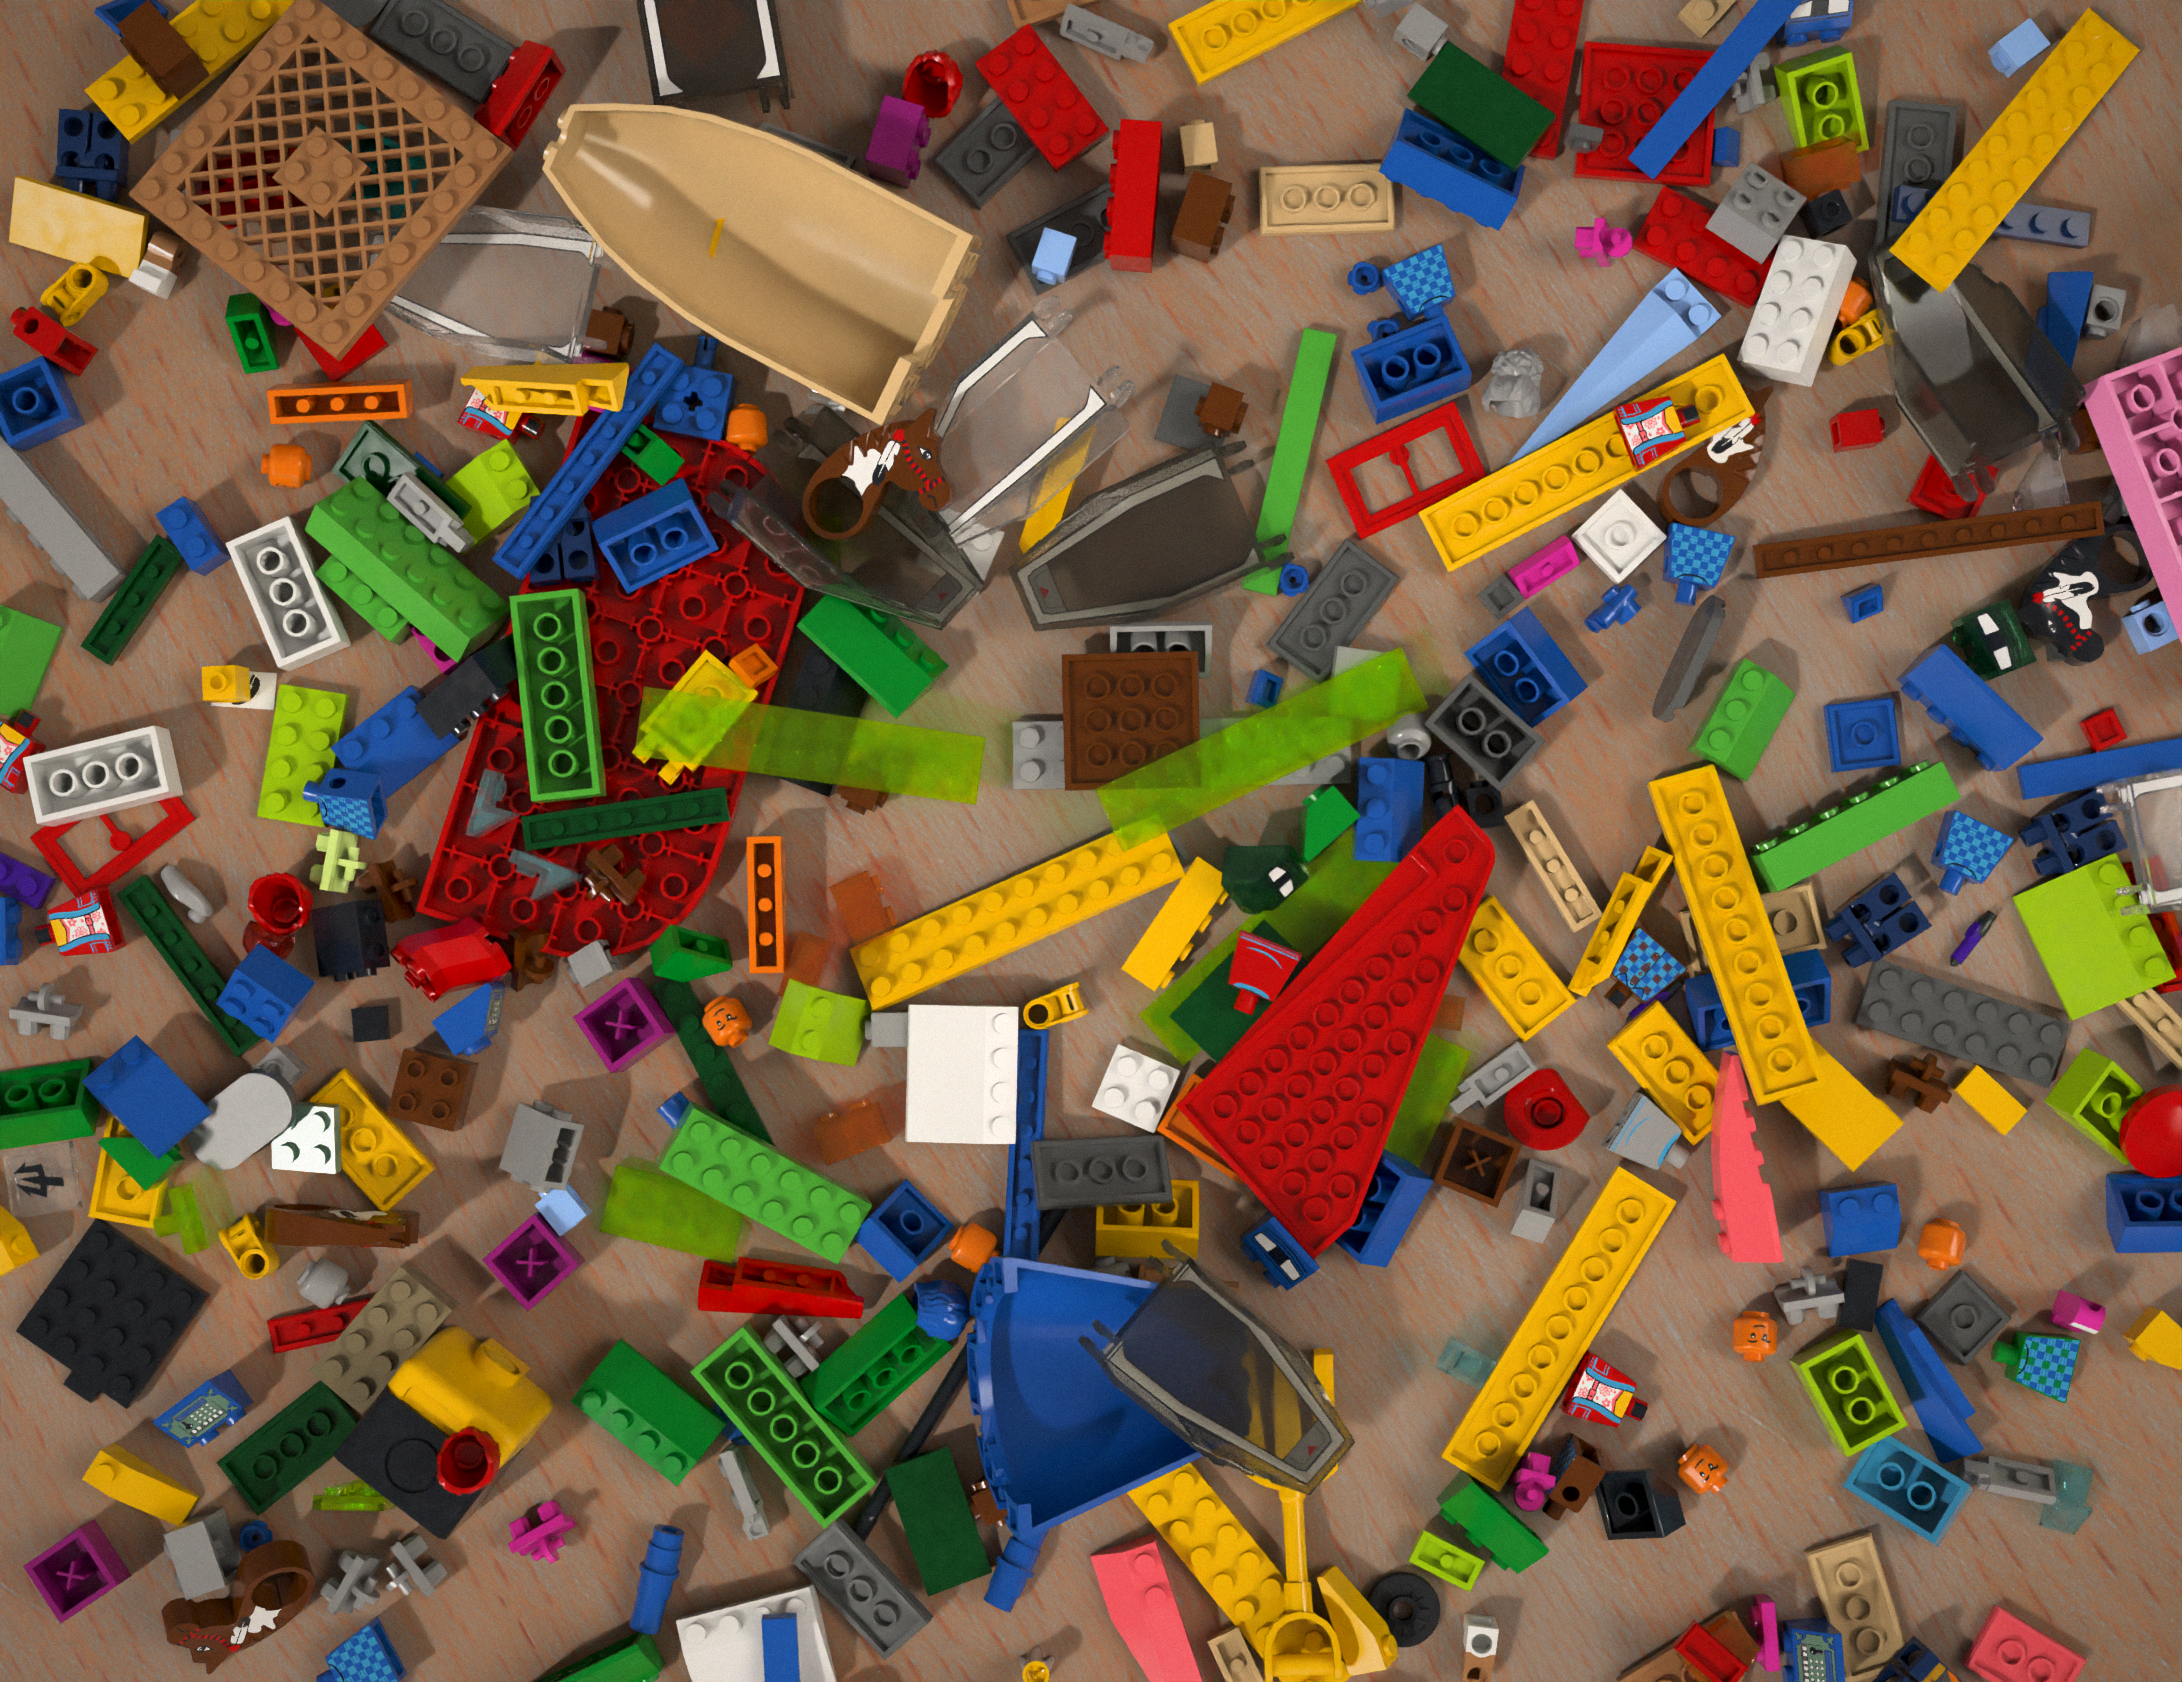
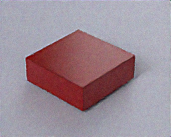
[2079,707,2128,753]

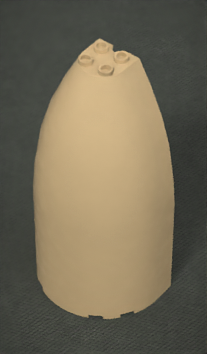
[542,103,982,426]

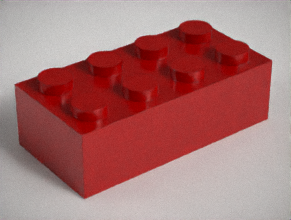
[1103,119,1163,273]

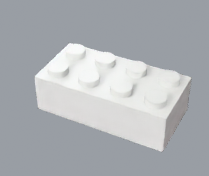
[1737,234,1857,387]
[226,516,351,671]
[23,725,183,827]

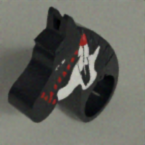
[2000,524,2154,666]

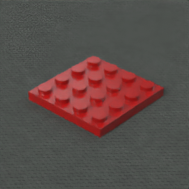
[1573,41,1716,188]

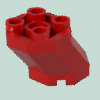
[390,916,512,1003]

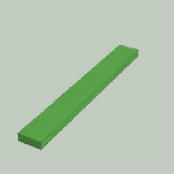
[1243,327,1337,597]

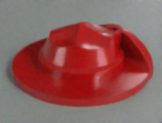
[1504,1068,1590,1151]

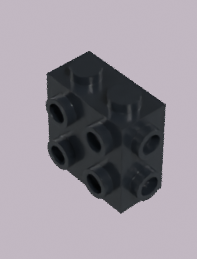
[311,899,390,982]

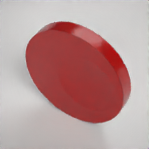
[2119,1084,2182,1178]

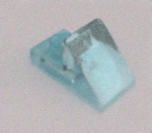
[465,769,521,838]
[508,849,583,900]
[1434,1334,1497,1391]
[2039,1459,2093,1535]

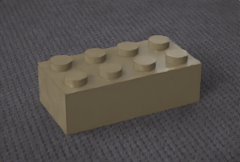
[310,1260,459,1415]

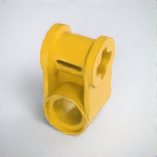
[40,262,109,327]
[1826,308,1891,366]
[1022,981,1090,1029]
[218,1212,280,1279]

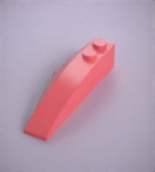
[1711,1050,1784,1263]
[1090,1533,1204,1682]

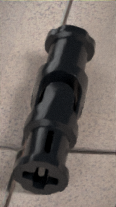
[1422,752,1463,823]

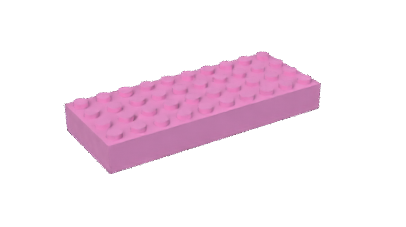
[2078,347,2182,644]

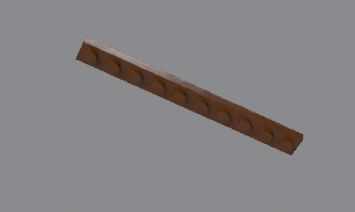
[1753,501,2105,579]

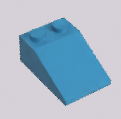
[1843,1435,1973,1548]

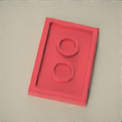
[1961,1604,2087,1682]

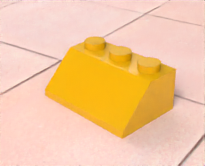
[1095,1180,1199,1259]

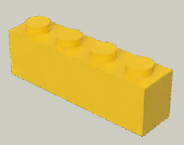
[1121,856,1232,991]

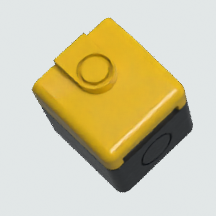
[334,1325,553,1540]

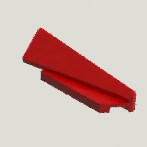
[697,1256,864,1319]

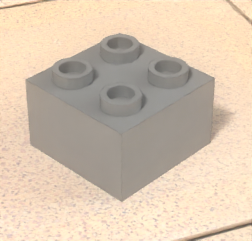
[1705,161,1807,264]
[163,1507,242,1600]

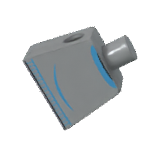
[1601,1092,1690,1171]

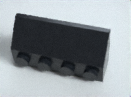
[762,644,869,797]

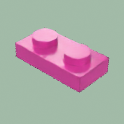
[1508,535,1580,601]
[1749,1594,1780,1672]

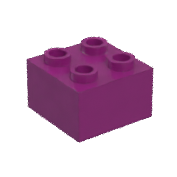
[865,95,931,189]
[573,977,677,1073]
[482,1212,586,1312]
[23,1519,132,1624]

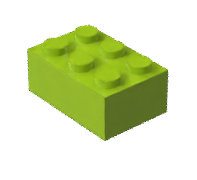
[1789,1328,1908,1457]

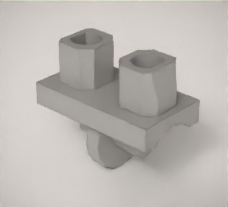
[1730,51,1776,115]
[9,983,83,1041]
[1774,1266,1845,1324]
[763,1315,824,1378]
[385,1534,448,1597]
[320,1550,382,1615]

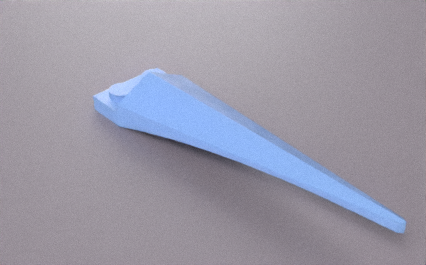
[1507,267,1721,466]

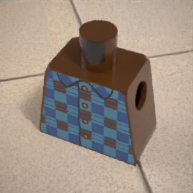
[1603,926,1688,1010]
[1542,1433,1607,1521]

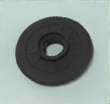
[1367,1572,1440,1648]

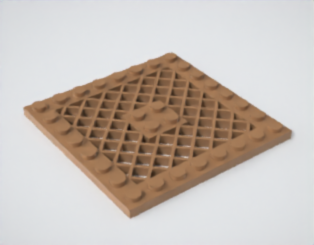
[128,0,515,362]

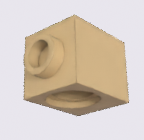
[1178,119,1218,175]

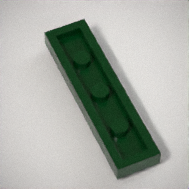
[80,534,185,666]

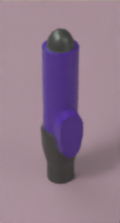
[1950,910,1997,967]
[1626,979,1683,1024]

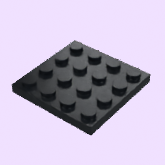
[16,1218,210,1409]

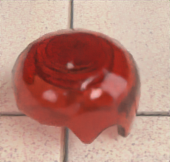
[242,920,296,960]

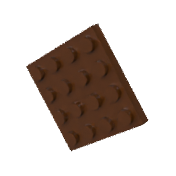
[1062,651,1201,791]

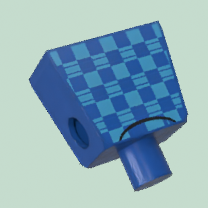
[1379,243,1455,323]
[1663,522,1735,606]
[303,768,388,840]
[1931,810,2014,896]
[316,1616,407,1682]

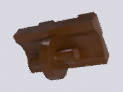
[584,843,646,907]
[359,860,419,924]
[508,926,554,992]
[1885,1053,1952,1114]

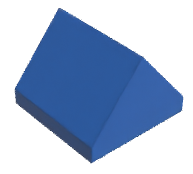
[1711,126,1740,167]
[1840,583,1884,624]
[1245,669,1283,711]

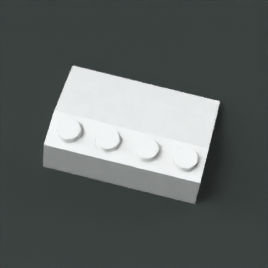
[905,1004,1019,1144]
[676,1583,837,1682]

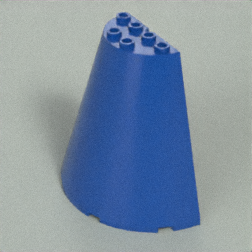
[967,1256,1253,1540]

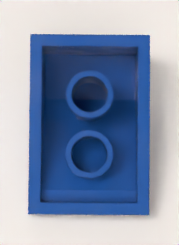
[82,1035,212,1159]

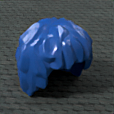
[912,1280,969,1341]

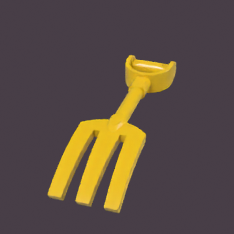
[1242,1348,1342,1682]

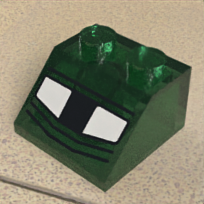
[1950,598,2037,682]
[1221,845,1310,915]

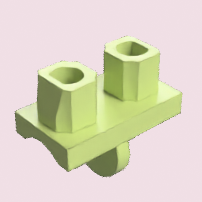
[309,829,367,893]

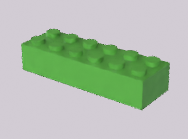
[305,475,511,663]
[509,588,607,804]
[1746,759,1961,893]
[656,1101,872,1265]
[690,1321,879,1529]

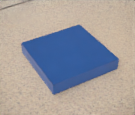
[1823,697,1901,773]

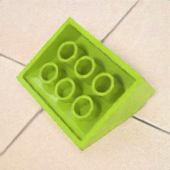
[2011,852,2176,1021]

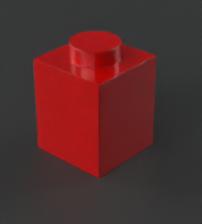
[1829,408,1885,453]

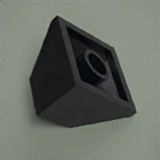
[1595,1468,1686,1540]

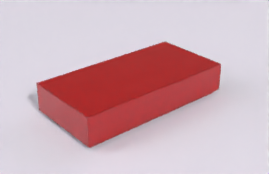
[1672,1619,1749,1682]

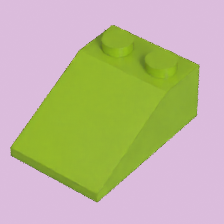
[1774,45,1869,171]
[445,439,543,555]
[768,978,873,1067]
[2044,1047,2147,1166]

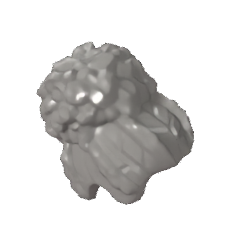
[1482,348,1544,418]

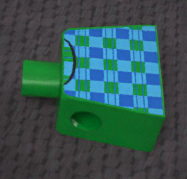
[1991,1331,2081,1403]

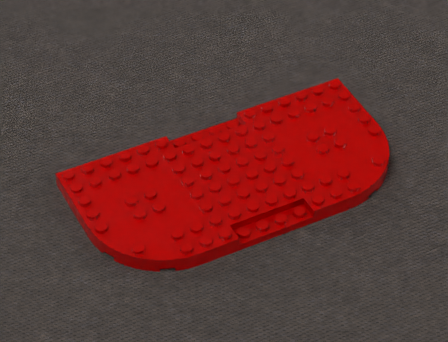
[416,409,809,957]

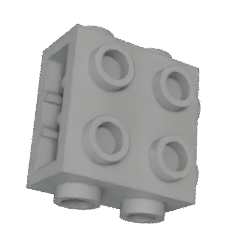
[499,1100,584,1194]

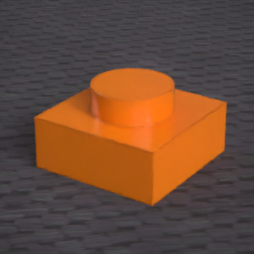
[728,643,778,690]

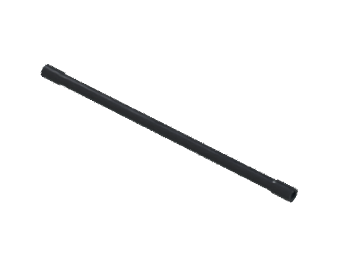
[850,1209,1068,1543]

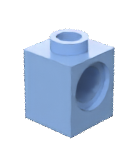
[1988,18,2050,78]
[1032,227,1077,285]
[2121,599,2179,655]
[535,1182,592,1237]

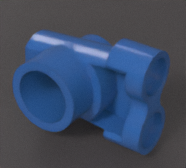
[1584,583,1641,633]

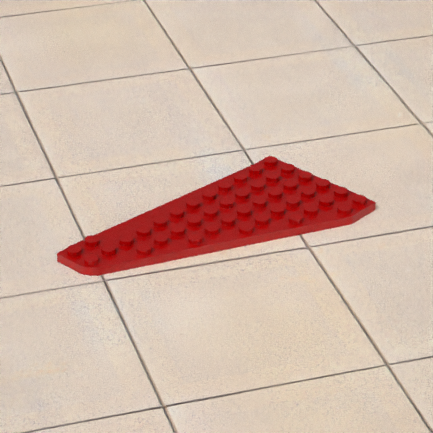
[1176,804,1495,1260]

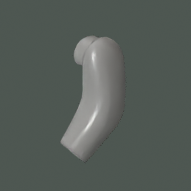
[160,865,214,923]

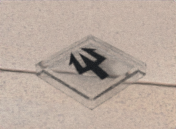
[1,1140,83,1219]

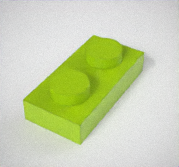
[1407,1528,1485,1592]

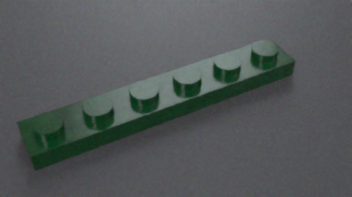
[521,787,731,851]
[117,874,265,1057]
[652,978,777,1147]

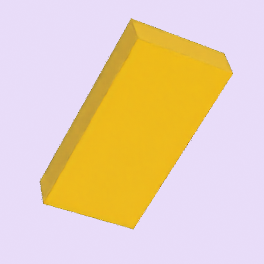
[1952,1064,2028,1136]

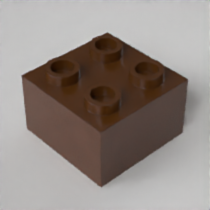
[116,0,210,100]
[1170,171,1236,264]
[387,1047,479,1132]
[1430,1116,1523,1208]

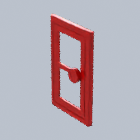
[1325,401,1487,540]
[30,796,196,897]

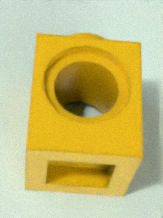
[201,665,251,704]

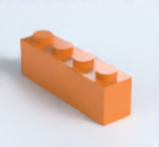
[266,378,415,424]
[746,836,788,974]

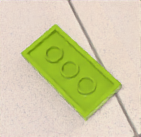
[257,684,349,828]

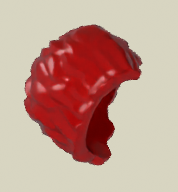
[901,49,963,119]
[248,872,314,937]
[437,1426,501,1495]

